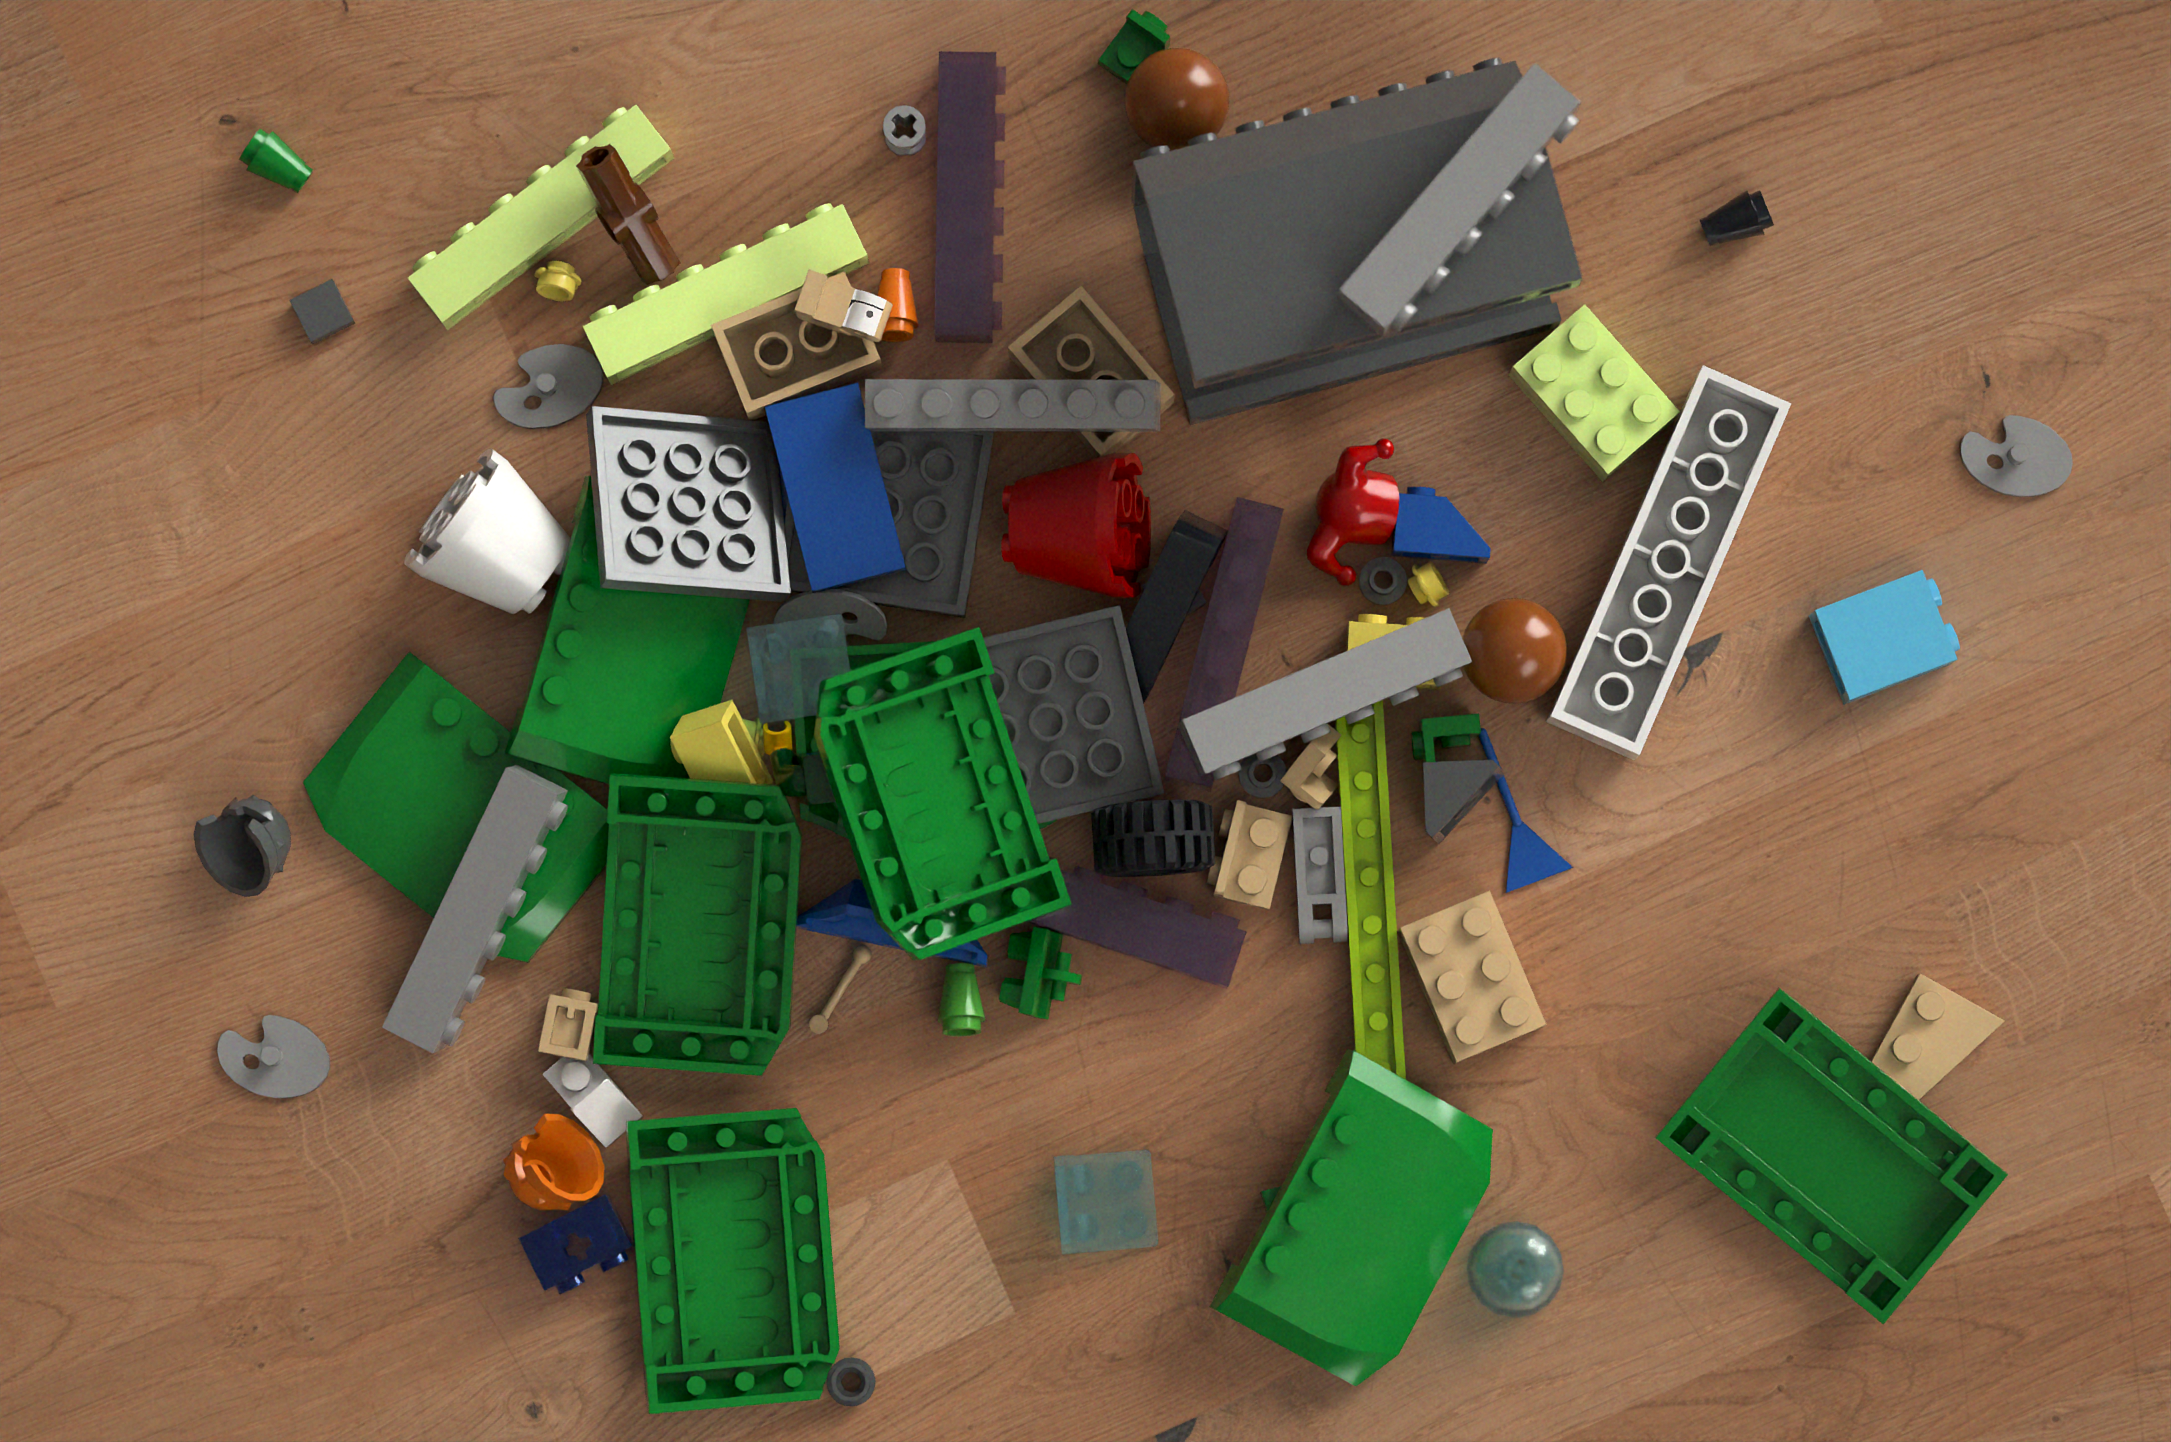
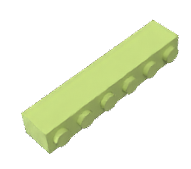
[408,105,674,331]
[583,203,869,385]

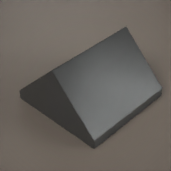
[1423,760,1504,844]

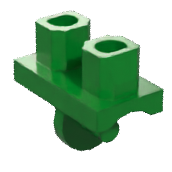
[999,927,1083,1020]

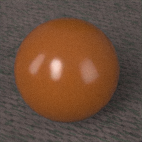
[1125,48,1230,151]
[1462,598,1567,704]

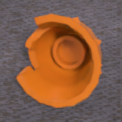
[503,1114,605,1211]

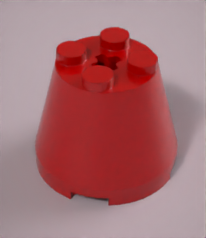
[1001,453,1151,598]

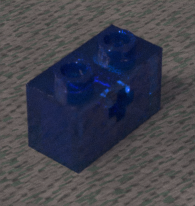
[518,1194,634,1295]

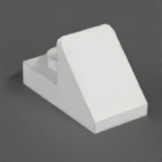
[543,1053,643,1148]

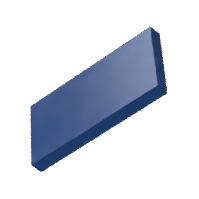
[765,383,906,593]

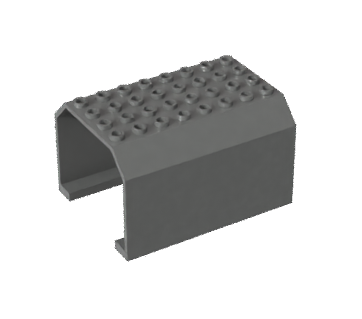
[1131,58,1582,426]

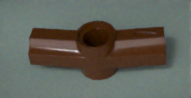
[576,144,681,285]

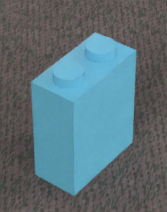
[1809,570,1960,705]

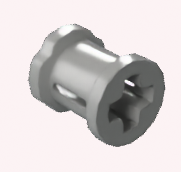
[883,105,926,156]

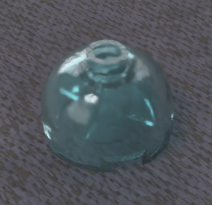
[1466,1221,1564,1318]

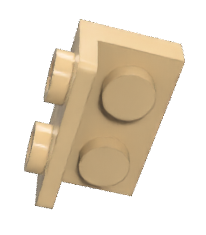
[1207,800,1293,910]

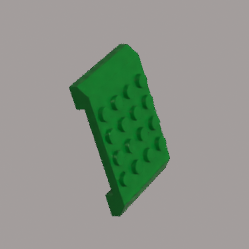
[1655,987,2008,1324]

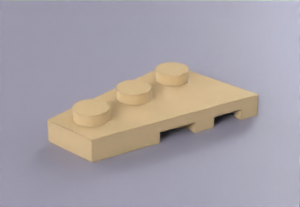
[1870,974,2005,1100]

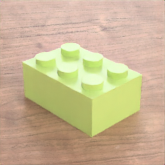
[1509,304,1680,482]

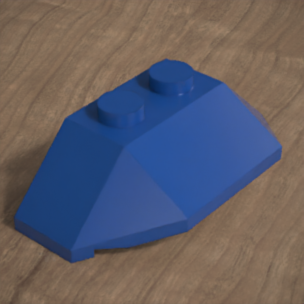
[797,879,988,968]

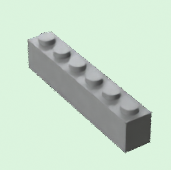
[1337,63,1580,337]
[865,379,1161,432]
[1177,608,1472,781]
[382,765,568,1054]

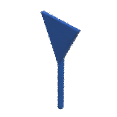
[1478,728,1573,893]

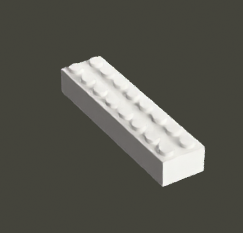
[1546,365,1791,760]

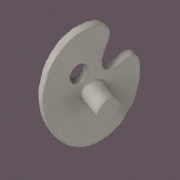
[493,344,603,429]
[1960,415,2073,497]
[774,589,887,649]
[217,1015,330,1098]

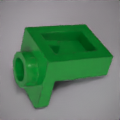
[1098,9,1170,84]
[1411,713,1481,762]

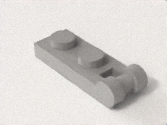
[1292,806,1348,944]

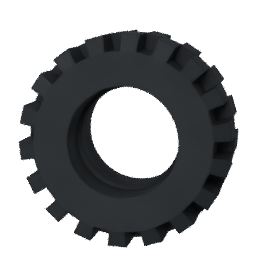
[1091,800,1215,877]

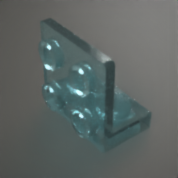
[746,614,851,725]
[1054,1150,1158,1254]

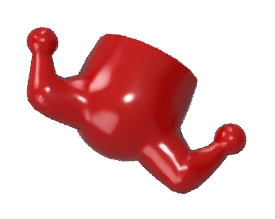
[1307,438,1399,586]

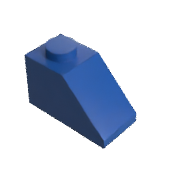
[1391,487,1491,564]

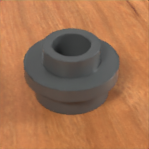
[1359,557,1407,605]
[1238,754,1287,798]
[827,1357,876,1406]

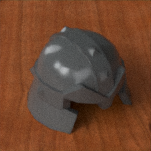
[193,795,291,897]

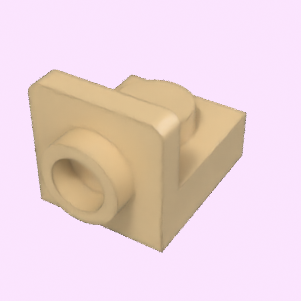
[1280,723,1341,810]
[538,988,598,1062]

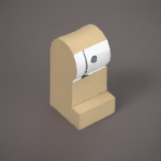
[795,269,893,342]

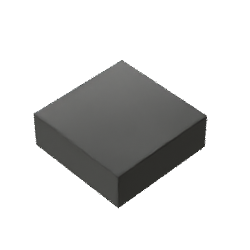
[290,279,355,345]

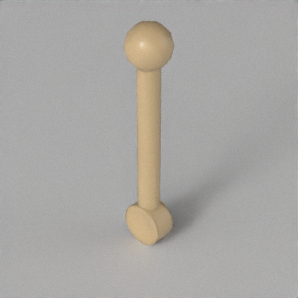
[809,945,872,1034]

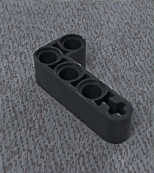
[1126,510,1228,704]

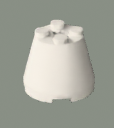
[404,449,570,614]

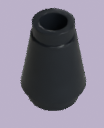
[1700,190,1774,246]

